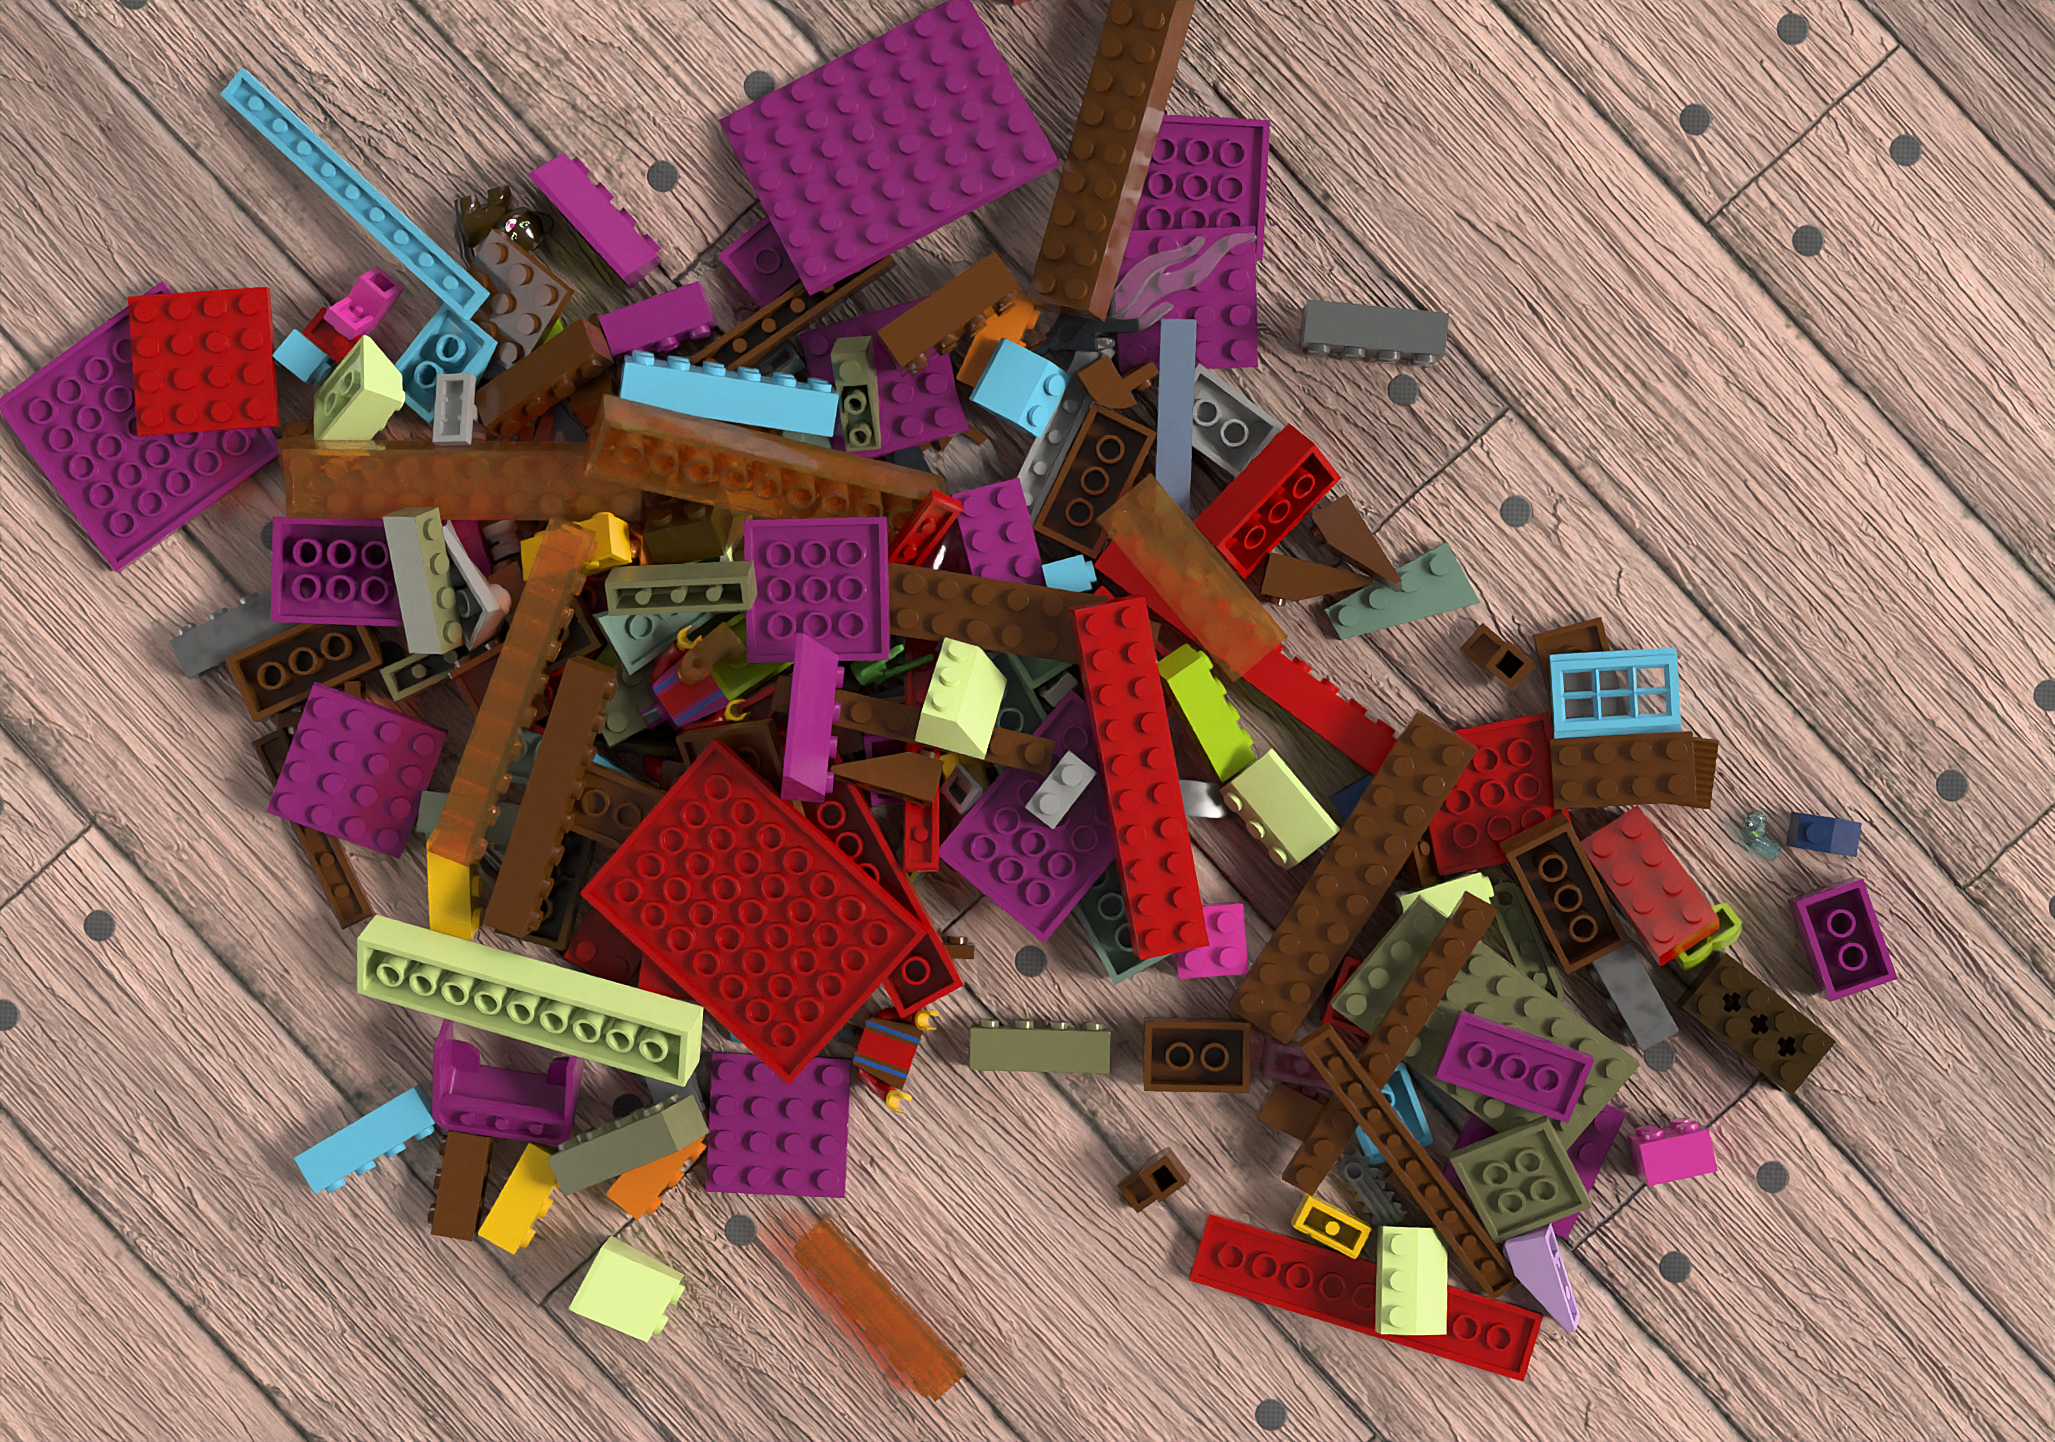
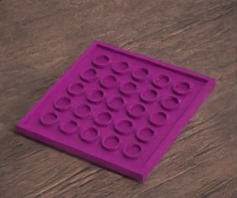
[0,281,279,573]

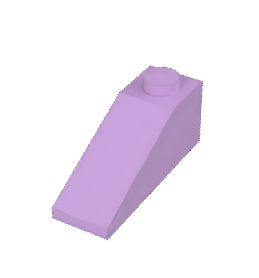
[1503,1223,1580,1333]

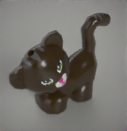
[454,185,555,271]

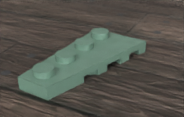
[1324,542,1480,640]

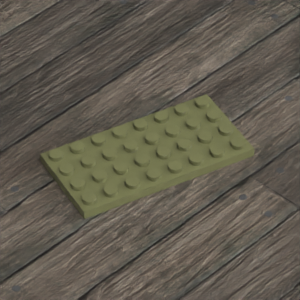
[1330,894,1640,1151]

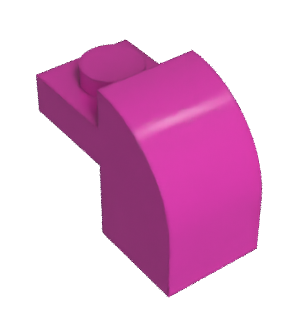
[323,266,404,340]

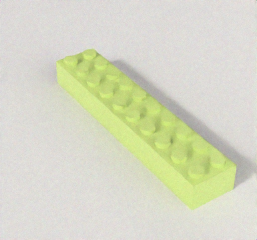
[357,915,704,1087]

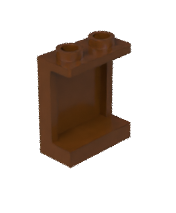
[447,637,552,748]

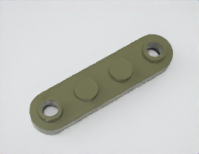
[1489,881,1564,1003]

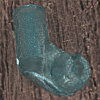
[1742,810,1782,861]

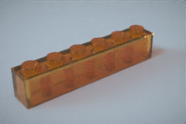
[793,1214,967,1402]

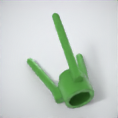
[850,645,934,687]

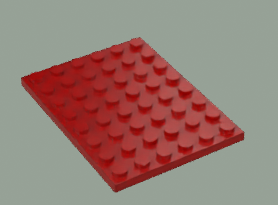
[579,737,930,1085]

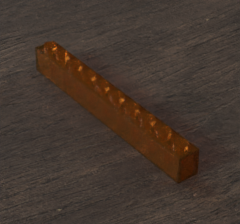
[428,517,599,867]

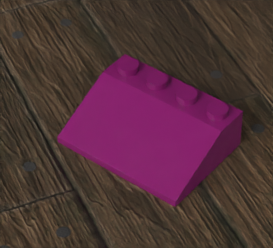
[271,516,404,627]
[781,633,844,803]

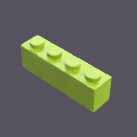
[1157,643,1256,783]

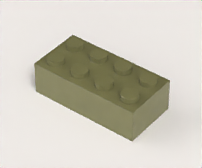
[547,1093,709,1197]

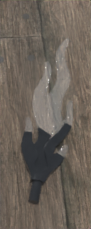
[1027,233,1257,357]

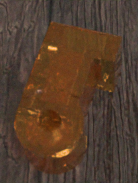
[676,621,747,686]

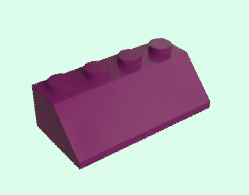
[528,153,663,288]

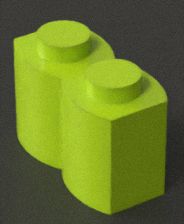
[1674,903,1742,971]

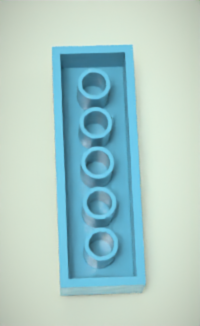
[618,350,839,437]

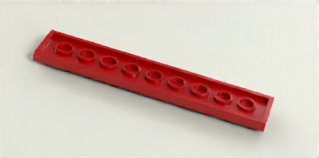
[1189,1212,1544,1382]

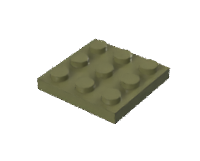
[1450,1115,1592,1244]

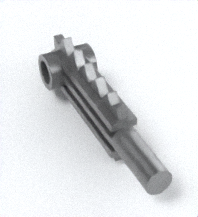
[1335,1149,1406,1228]

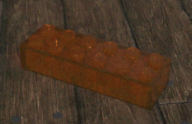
[1095,473,1288,682]

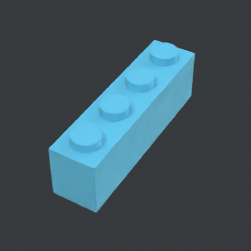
[294,1083,436,1194]

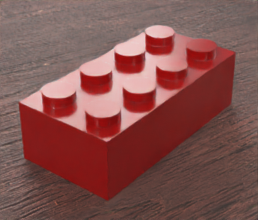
[1191,423,1341,579]
[1580,805,1720,967]

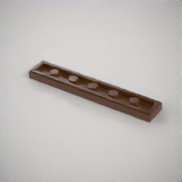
[252,727,375,930]

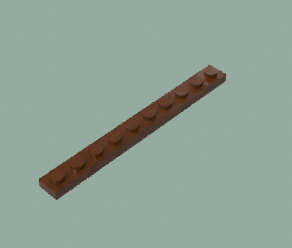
[1282,890,1498,1196]
[1299,1022,1521,1299]

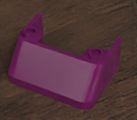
[432,1018,584,1146]

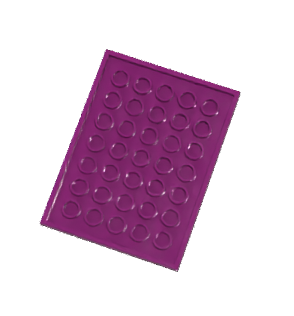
[719,0,1060,296]

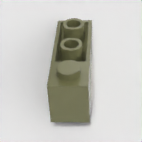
[831,336,881,452]

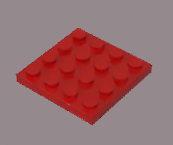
[128,287,280,437]
[1428,712,1572,877]

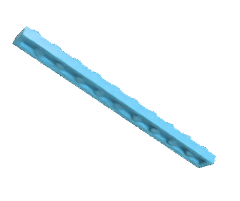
[220,68,490,320]

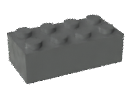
[1299,299,1449,368]

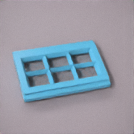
[1549,647,1681,739]

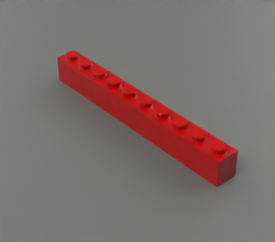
[1093,531,1397,775]

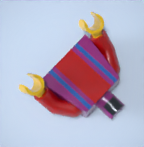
[639,625,751,732]

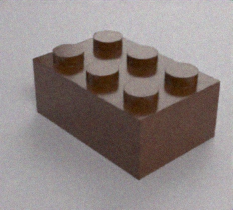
[1143,1017,1251,1093]

